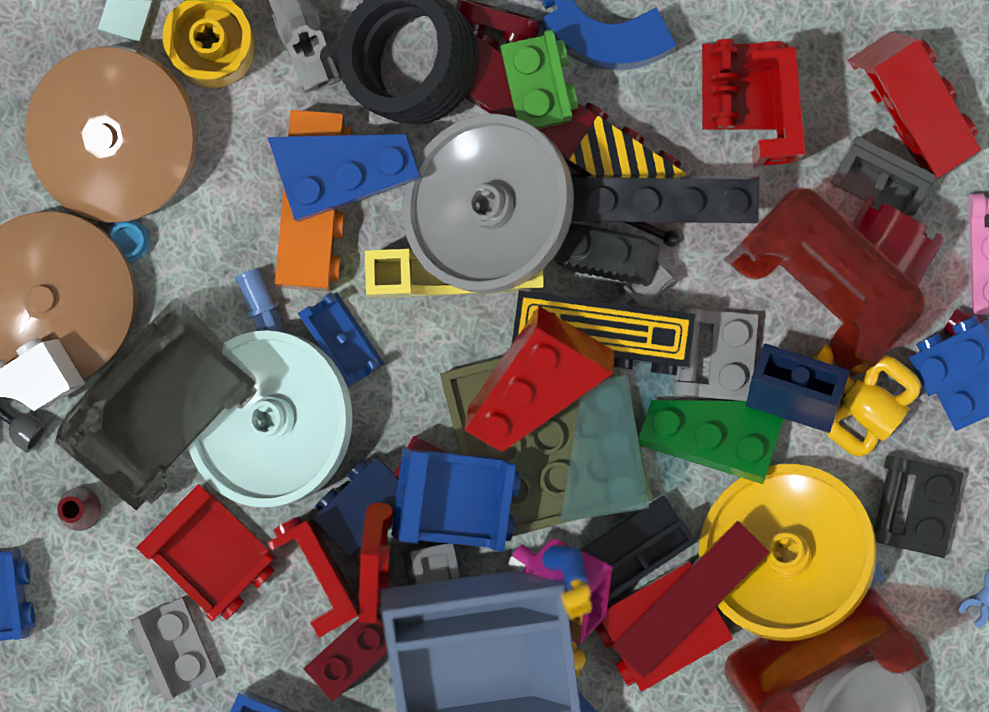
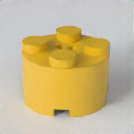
[163,0,256,88]

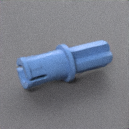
[235,267,286,333]

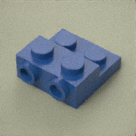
[909,315,989,431]

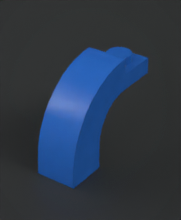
[540,0,677,70]

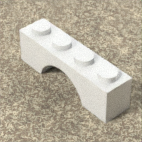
[0,337,85,411]

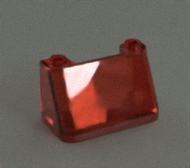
[724,187,925,378]
[724,587,929,712]

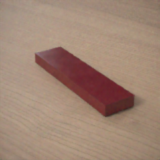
[611,520,770,678]

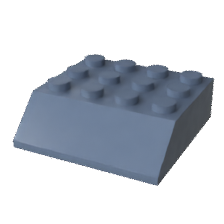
[381,571,580,712]

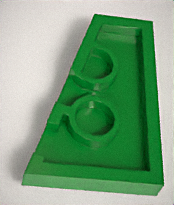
[638,400,784,484]

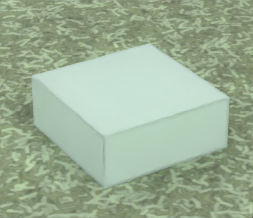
[98,0,154,44]

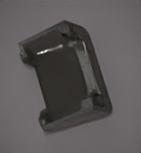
[55,297,257,511]

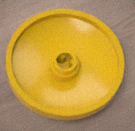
[698,464,877,641]

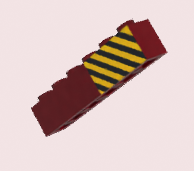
[465,31,686,176]

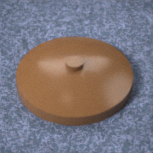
[25,46,198,222]
[0,211,138,380]

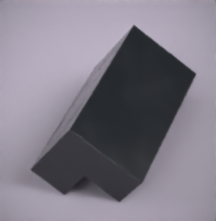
[580,495,697,601]

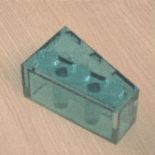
[559,375,649,522]

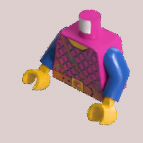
[509,539,612,677]

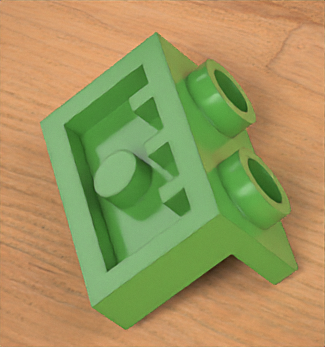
[500,30,578,129]

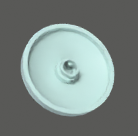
[184,330,353,507]

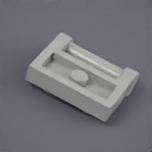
[673,308,759,401]

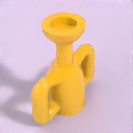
[813,343,922,457]

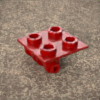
[702,39,789,130]

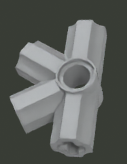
[269,0,340,93]

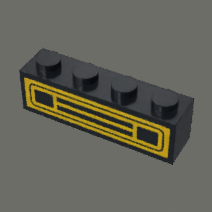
[511,290,696,376]

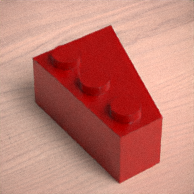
[848,32,981,179]
[464,306,614,452]

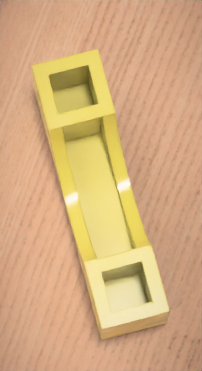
[365,249,544,299]

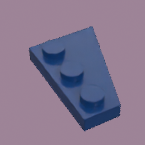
[267,134,422,222]

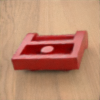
[358,502,393,623]

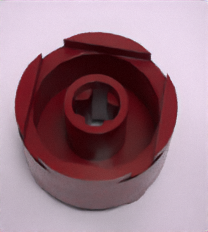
[841,197,944,291]

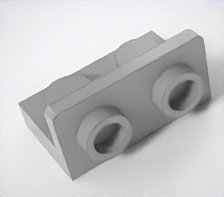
[128,597,218,702]

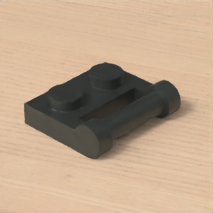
[874,455,964,558]

